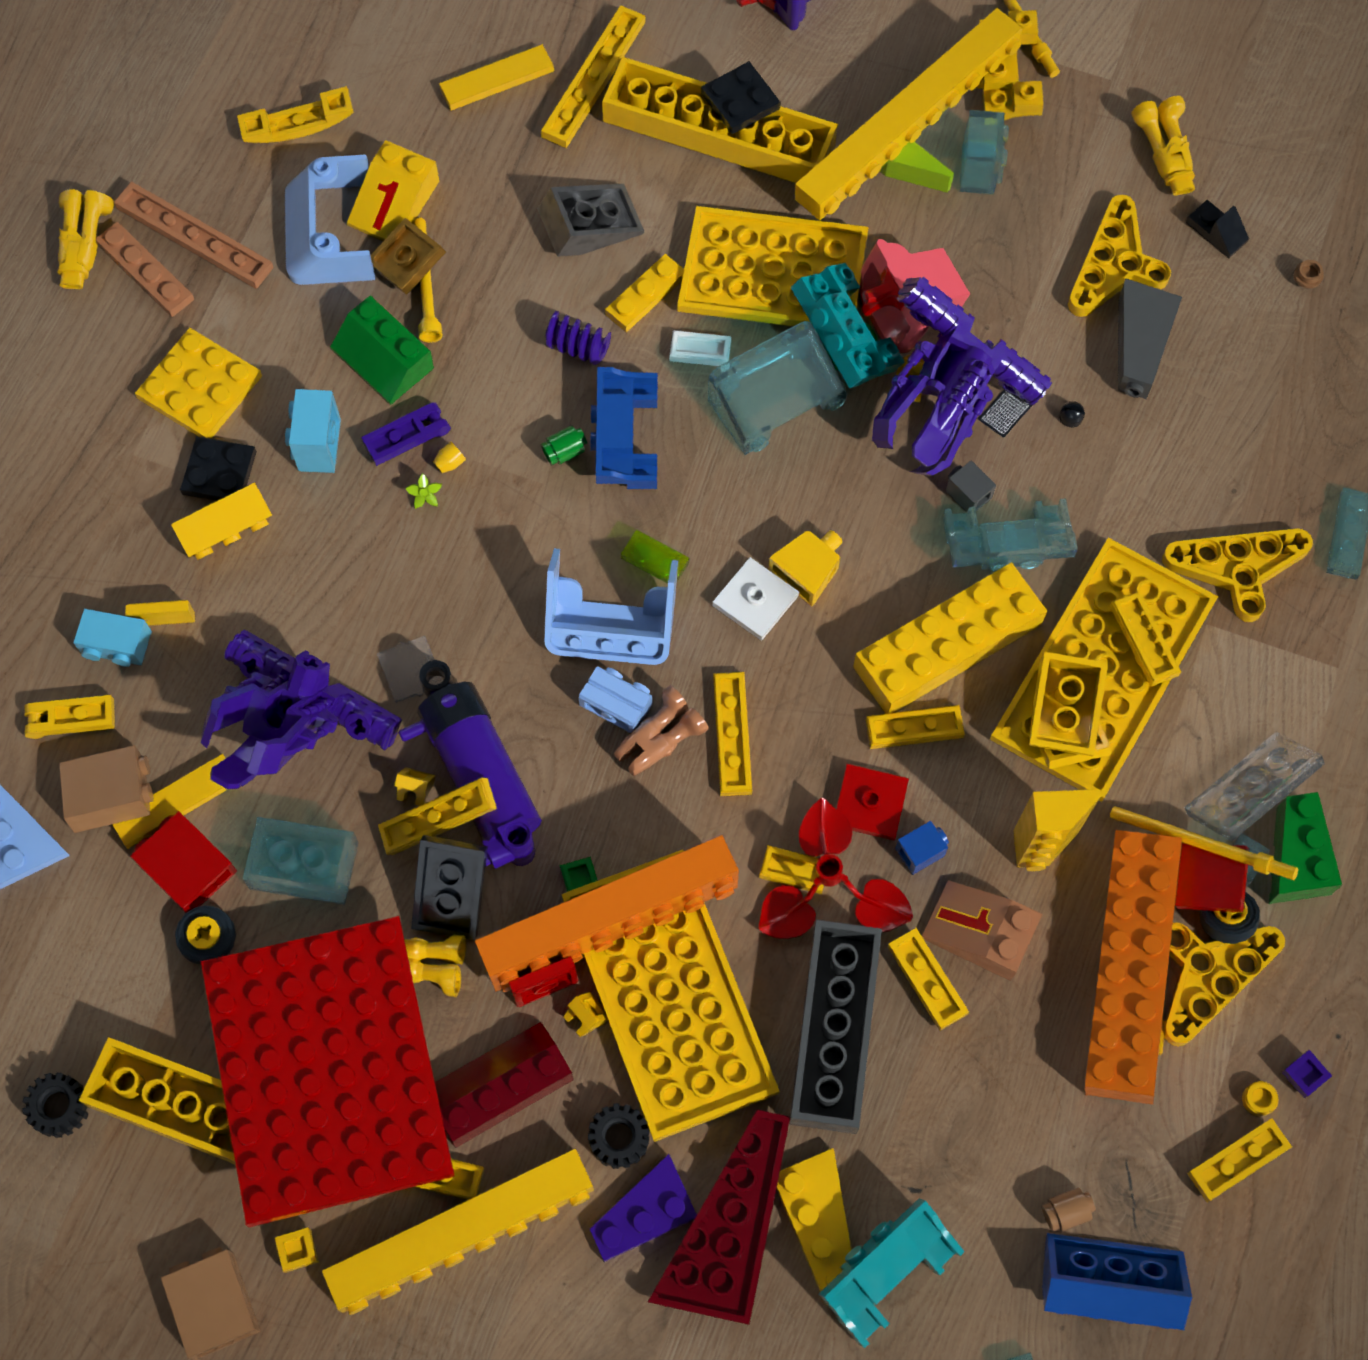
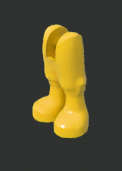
[404,935,466,997]

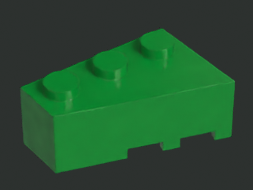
[1268,792,1342,904]

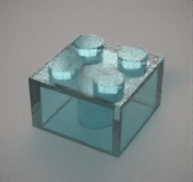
[959,110,1009,195]

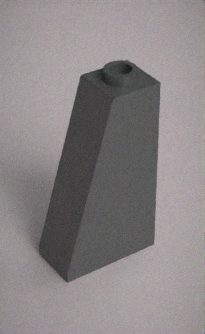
[1118,279,1182,399]

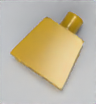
[768,530,843,607]

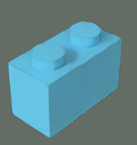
[73,609,152,667]

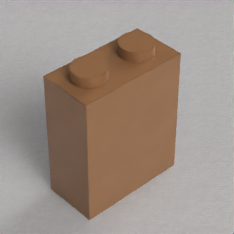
[59,745,154,833]
[161,1247,261,1360]

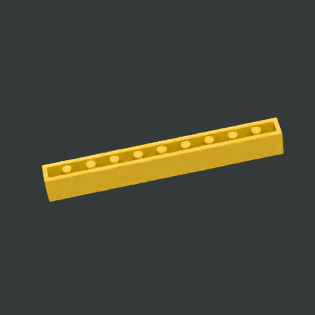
[795,8,1022,221]

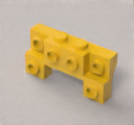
[977,10,1043,124]

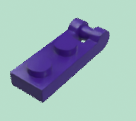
[361,403,451,466]

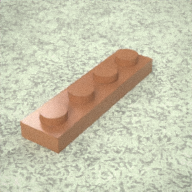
[96,222,195,317]

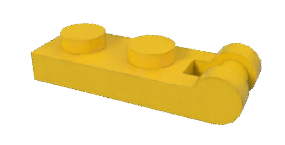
[24,695,115,739]

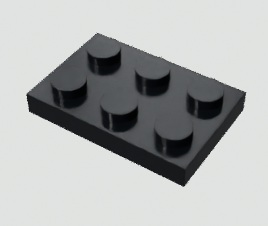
[411,835,488,941]

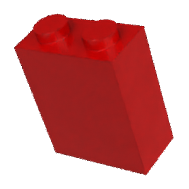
[130,811,237,913]

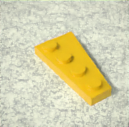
[777,1148,852,1306]

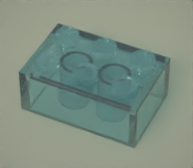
[243,817,359,905]

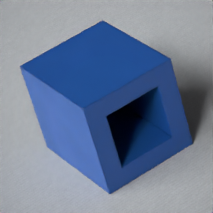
[895,821,949,875]

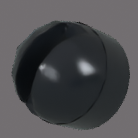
[1059,401,1085,428]

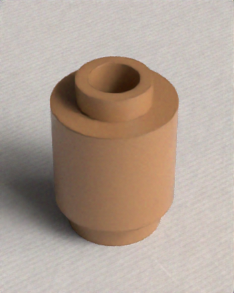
[1041,1187,1096,1232]

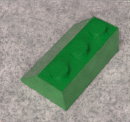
[330,295,434,405]

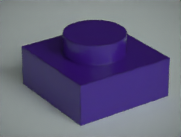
[1282,1050,1332,1099]

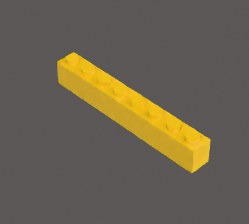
[322,1148,594,1315]

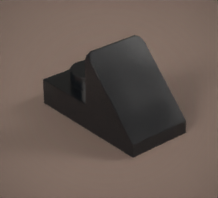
[1186,199,1249,259]

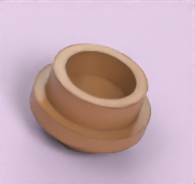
[1293,260,1324,289]

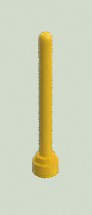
[414,217,443,343]

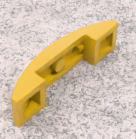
[237,86,354,143]

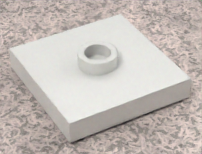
[712,557,799,641]

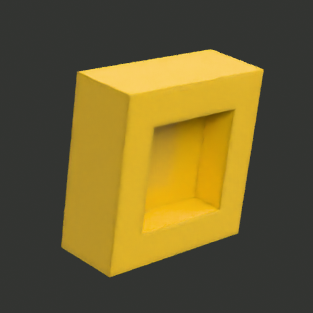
[275,1227,318,1273]

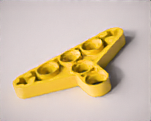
[1068,194,1171,317]
[1162,529,1313,622]
[1164,922,1285,1047]

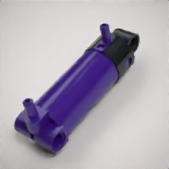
[398,660,542,869]

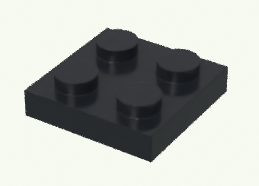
[701,61,781,134]
[180,436,257,501]

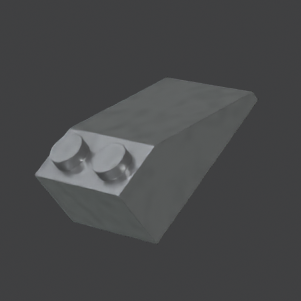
[537,184,644,257]

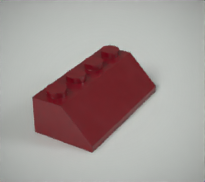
[435,1022,574,1148]

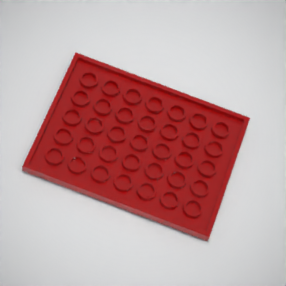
[201,916,455,1228]

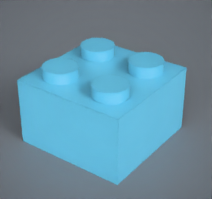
[285,389,341,473]

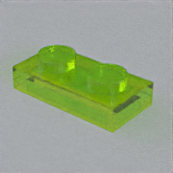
[621,529,689,584]

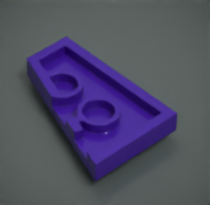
[590,1154,697,1262]

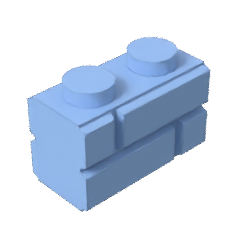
[578,666,653,733]

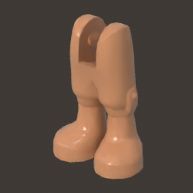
[614,685,709,776]

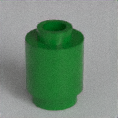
[540,425,588,466]

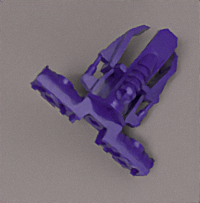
[872,276,1052,475]
[201,630,402,789]

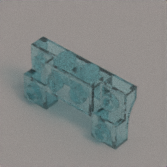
[943,498,1078,572]

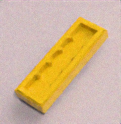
[1109,591,1181,687]

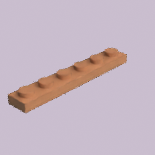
[114,181,274,289]

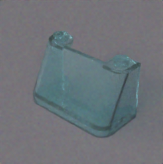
[708,321,847,455]

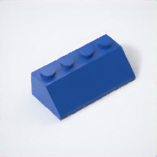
[1042,1233,1192,1330]

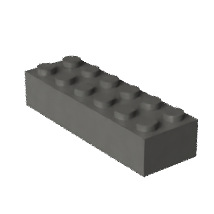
[789,920,882,1134]

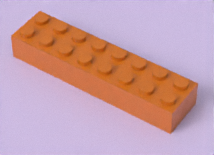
[1085,830,1182,1105]
[475,835,739,992]

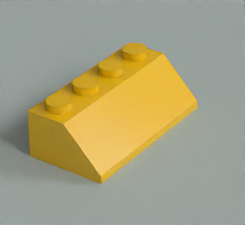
[1013,789,1101,871]

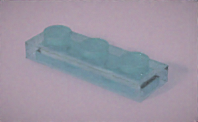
[1326,487,1368,580]

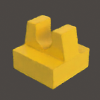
[395,767,436,806]
[564,992,608,1037]

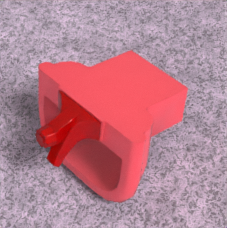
[859,239,970,354]

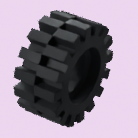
[22,1072,89,1138]
[588,1103,649,1169]

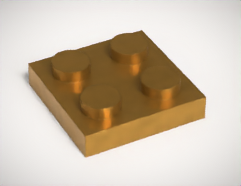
[371,218,446,295]

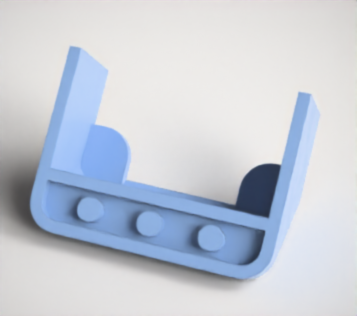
[285,155,375,285]
[544,548,678,665]

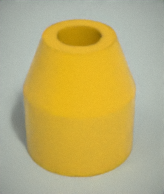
[433,441,466,474]

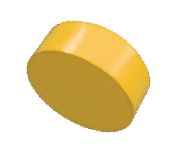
[1242,1081,1279,1117]

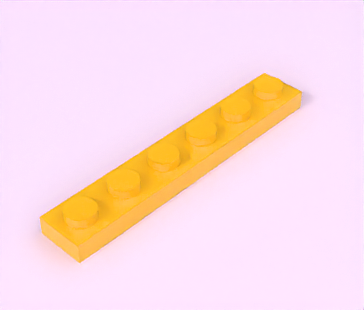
[541,5,645,148]

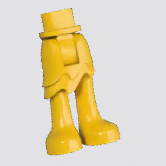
[1132,96,1195,196]
[57,189,114,289]

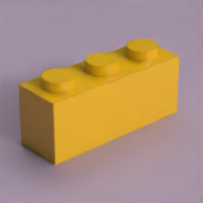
[171,483,272,560]

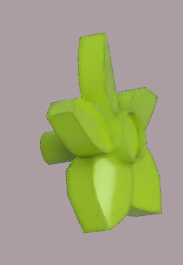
[405,473,442,509]

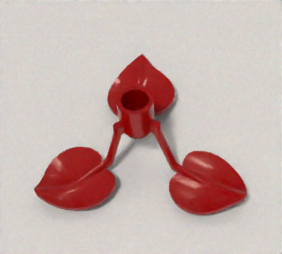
[758,798,913,939]

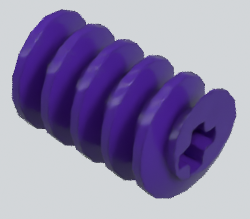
[545,311,611,366]

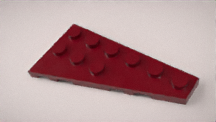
[647,1109,791,1325]

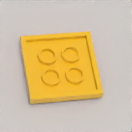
[135,327,262,439]

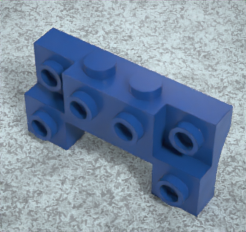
[590,367,658,489]

